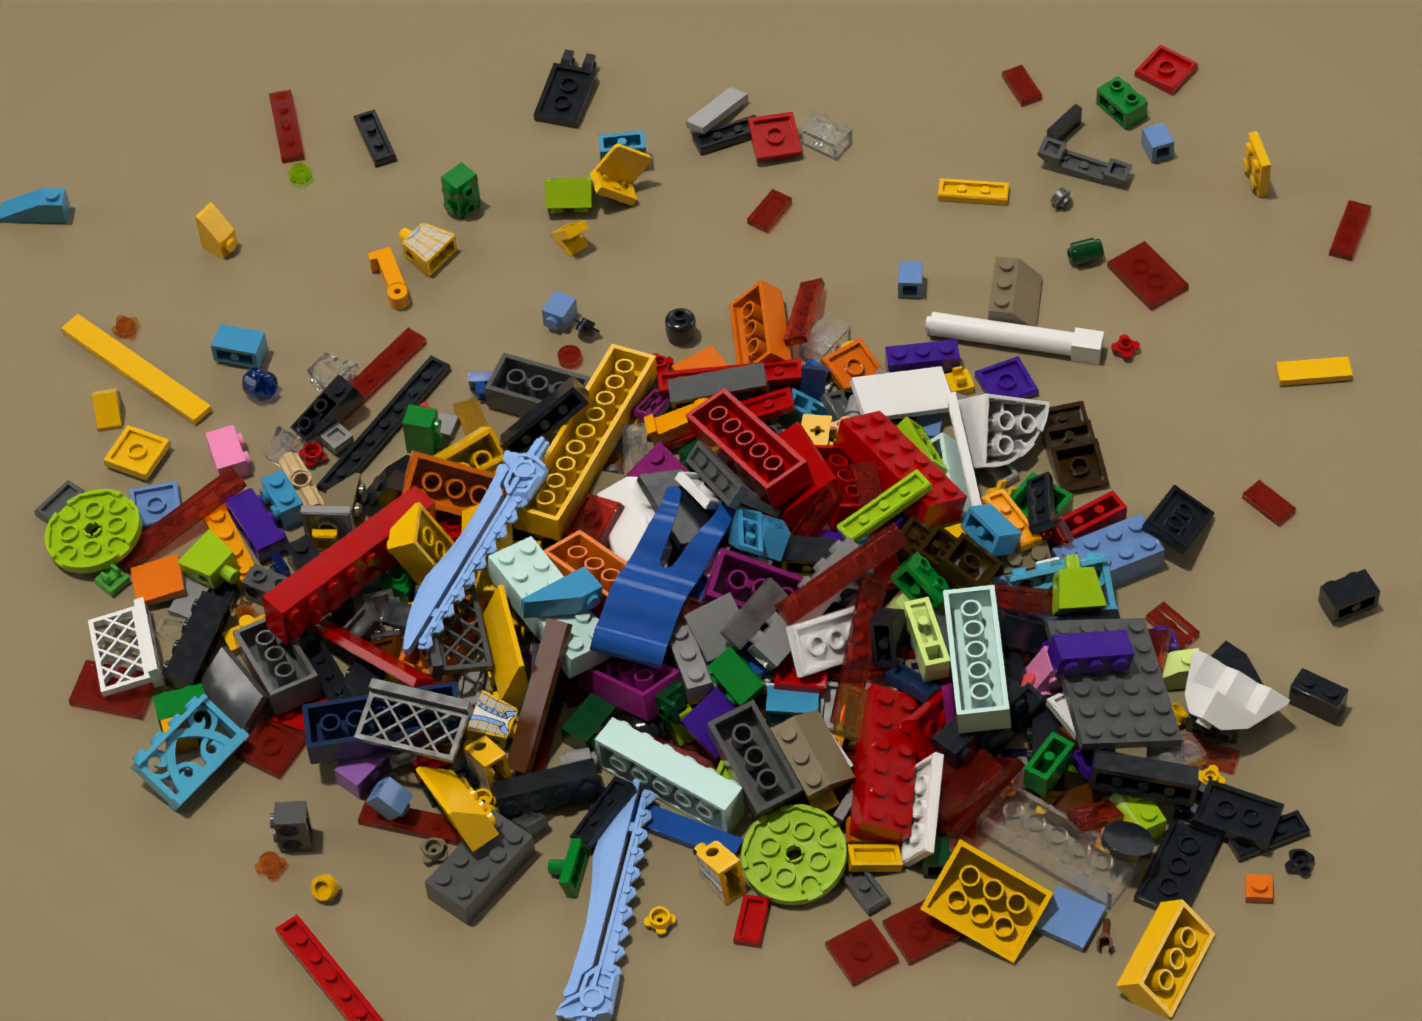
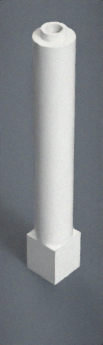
[925,312,1104,365]

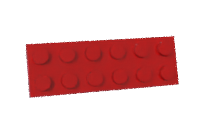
[685,388,814,509]
[835,411,967,528]
[850,684,919,846]

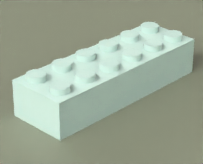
[487,536,613,679]
[943,585,1011,733]
[595,717,745,834]

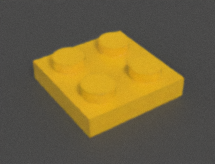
[1243,131,1271,198]
[104,425,171,481]

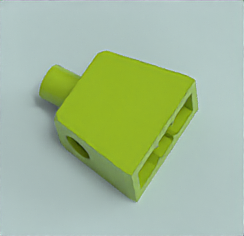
[177,529,241,589]
[1052,554,1106,615]

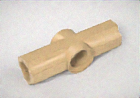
[278,452,324,506]

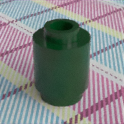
[1067,237,1104,266]

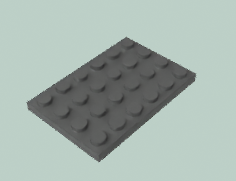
[1045,618,1182,750]

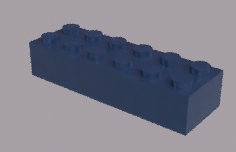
[302,681,465,764]

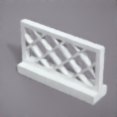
[88,597,164,697]

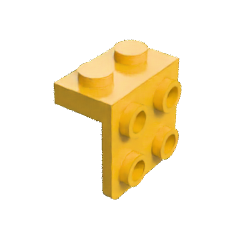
[590,144,652,206]

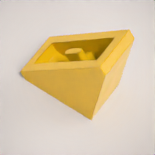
[92,388,122,432]

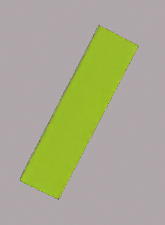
[836,469,933,543]

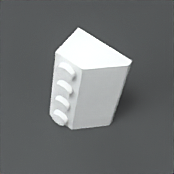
[596,477,672,564]

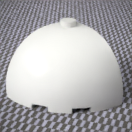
[958,393,1050,468]

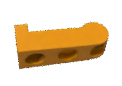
[368,246,409,310]
[644,398,708,445]

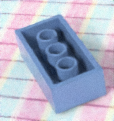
[1051,514,1165,591]

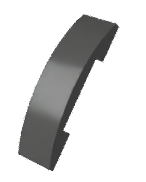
[1037,136,1133,185]

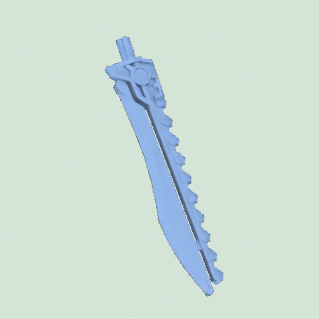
[403,436,550,655]
[555,778,656,1021]

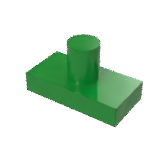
[548,838,589,897]

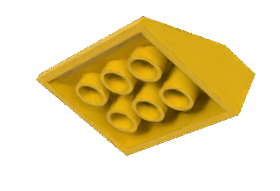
[479,584,528,712]
[920,839,1053,963]

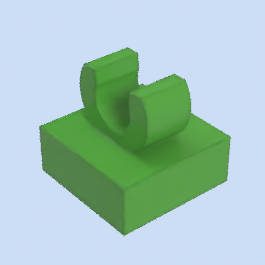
[94,563,131,598]

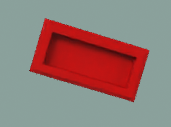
[733,894,770,948]

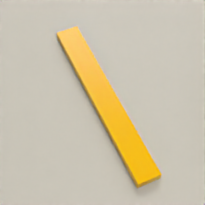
[61,314,212,425]

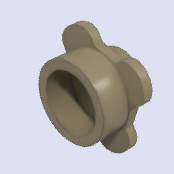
[420,837,448,864]

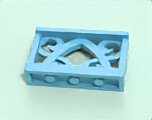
[1005,551,1119,623]
[130,693,249,812]

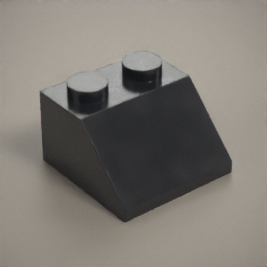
[360,455,410,517]

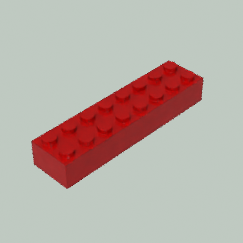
[262,486,437,645]

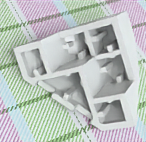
[1184,650,1290,730]

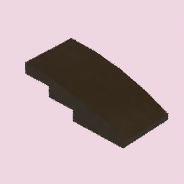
[1040,401,1109,493]
[888,515,1003,588]

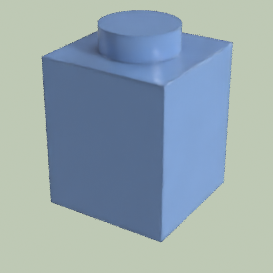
[1141,123,1174,163]
[898,261,923,299]
[542,290,578,333]
[366,776,413,821]

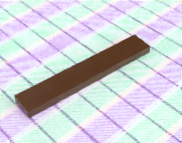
[508,618,573,774]

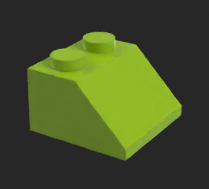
[544,177,594,213]
[1093,793,1167,842]

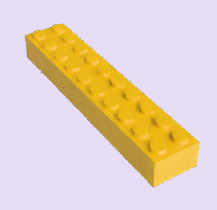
[514,344,657,541]

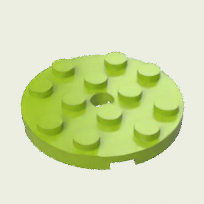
[45,489,142,574]
[741,804,848,905]

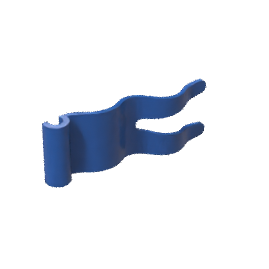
[589,486,735,670]

